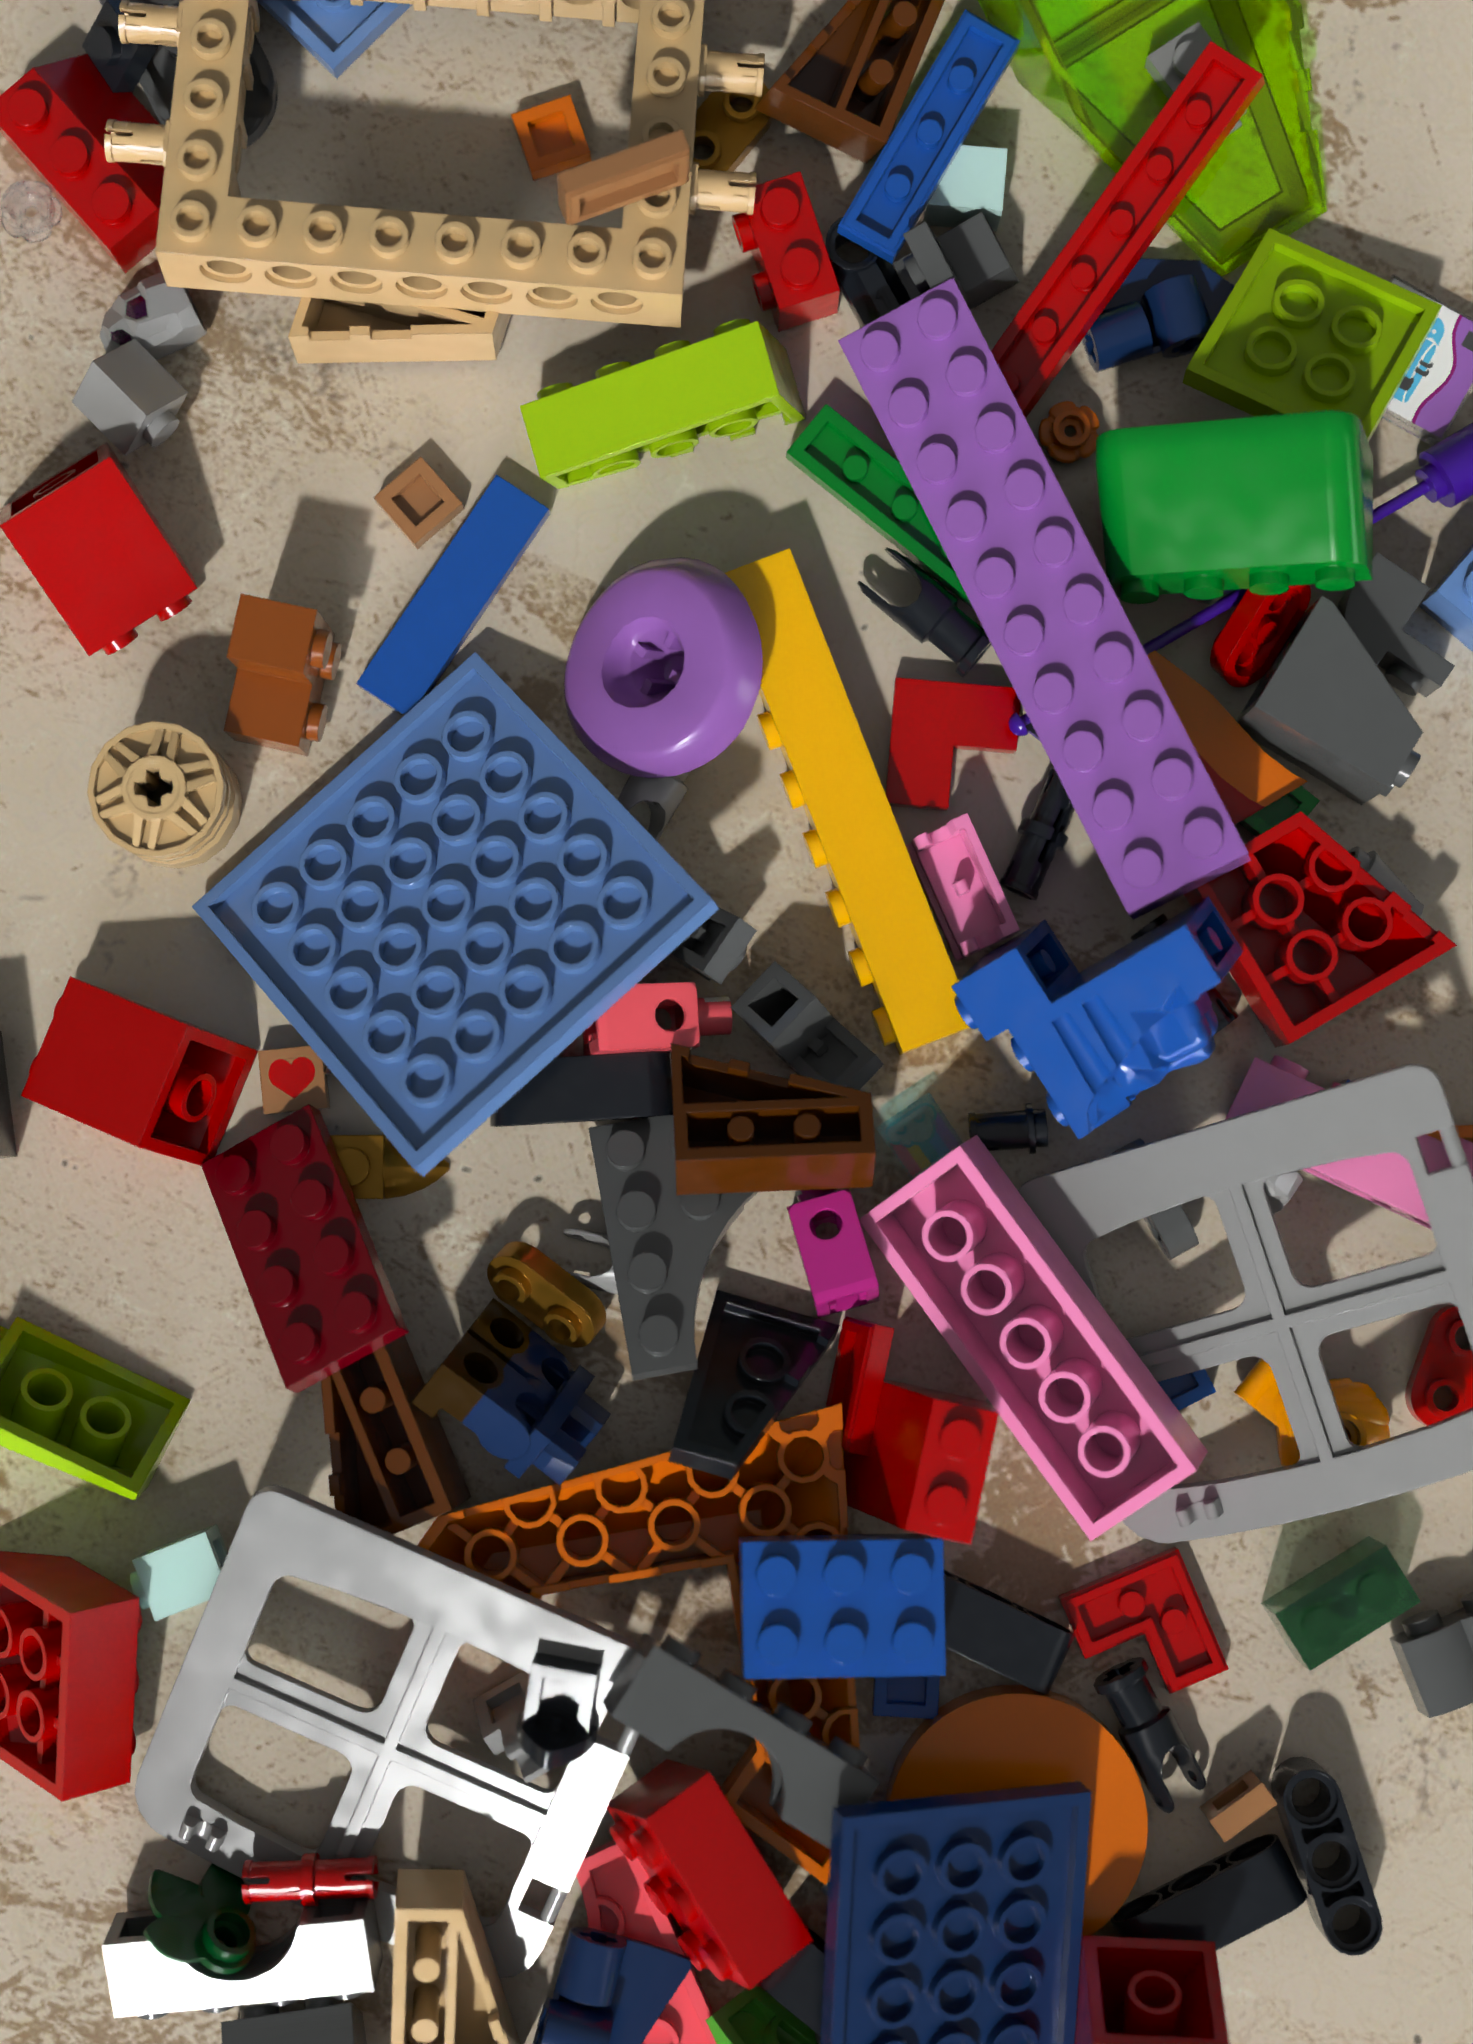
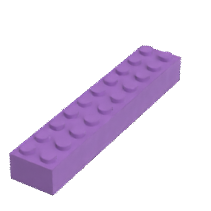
[838,277,1251,920]

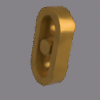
[693,83,772,172]
[487,1241,606,1348]

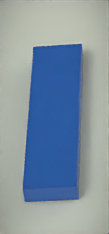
[837,9,1021,264]
[356,475,550,716]

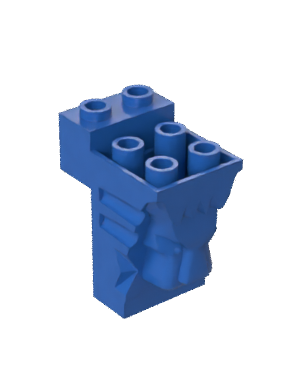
[951,896,1243,1140]

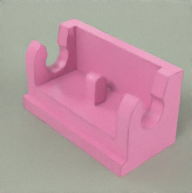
[906,813,1020,961]

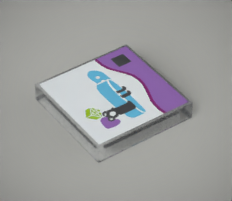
[1382,274,1473,446]

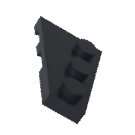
[668,1290,840,1480]

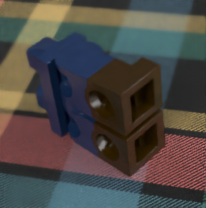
[412,1298,611,1485]

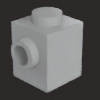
[72,339,188,456]

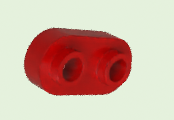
[1210,585,1311,687]
[1405,1304,1473,1426]

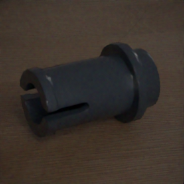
[968,1103,1048,1154]

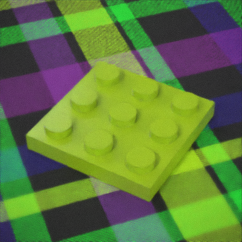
[1182,228,1442,442]

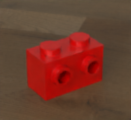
[732,171,840,332]

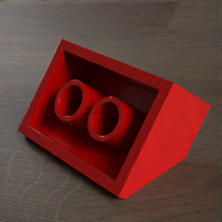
[0,53,165,274]

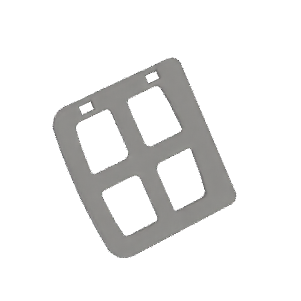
[1018,1063,1473,1544]
[135,1485,640,1978]

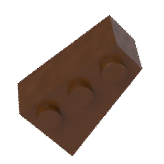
[754,0,945,164]
[671,1043,876,1195]
[321,1335,471,1535]

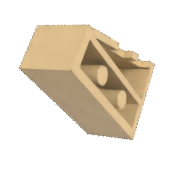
[288,297,511,364]
[391,1869,521,2044]

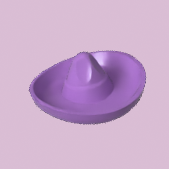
[564,557,763,778]

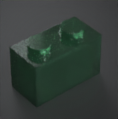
[1261,1536,1421,1671]

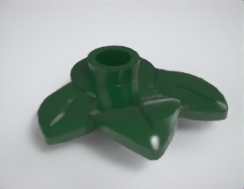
[144,1863,256,1974]

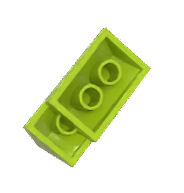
[0,1316,191,1501]

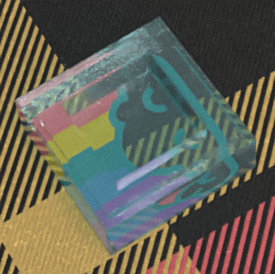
[875,1092,963,1181]

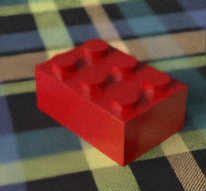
[607,1759,813,1990]

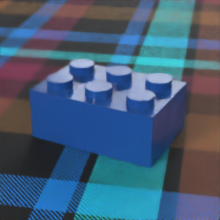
[739,1533,946,1679]

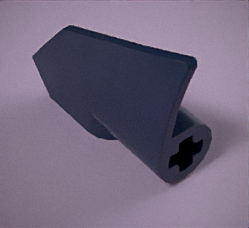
[1082,258,1234,373]
[533,1927,692,2044]

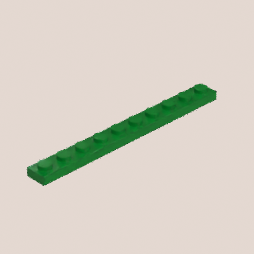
[786,404,1320,837]

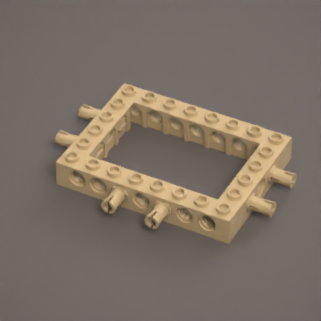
[104,0,765,328]

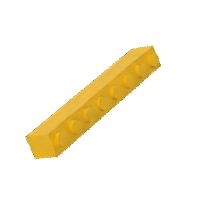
[724,548,970,1055]

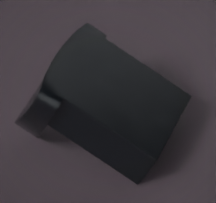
[517,1652,601,1769]

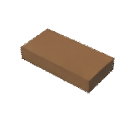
[557,129,691,225]

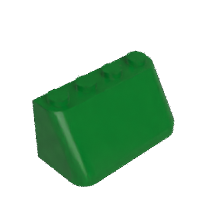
[1096,410,1373,604]

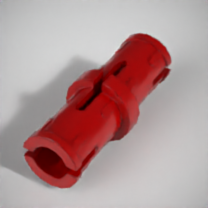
[241,1853,379,1907]

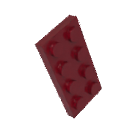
[201,1104,409,1393]

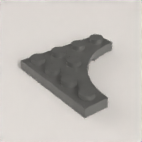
[589,1115,758,1381]

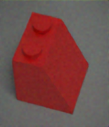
[0,442,197,656]
[21,976,258,1166]
[844,1379,999,1545]
[1075,1935,1229,2044]

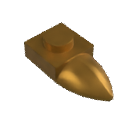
[330,1135,450,1199]

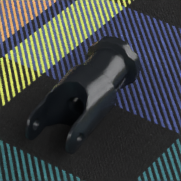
[857,547,992,677]
[1093,1657,1206,1813]

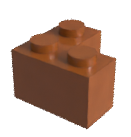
[223,593,341,756]

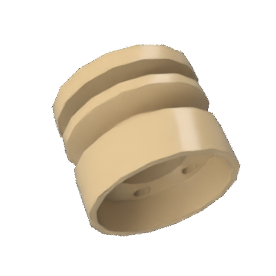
[87,721,243,869]

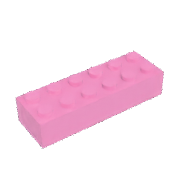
[859,1135,1208,1541]

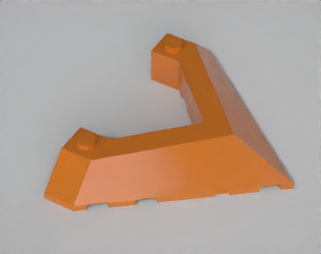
[417,1403,860,1885]

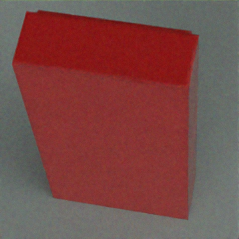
[826,1316,895,1456]

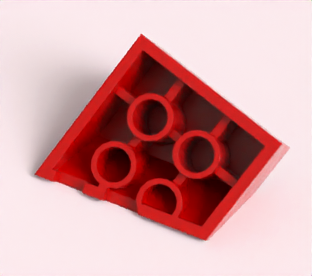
[1184,811,1457,1048]
[0,1551,142,1802]

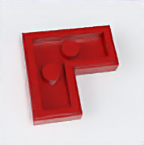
[885,677,1021,811]
[1058,1547,1229,1694]

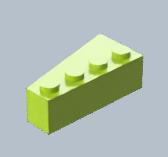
[520,319,806,489]

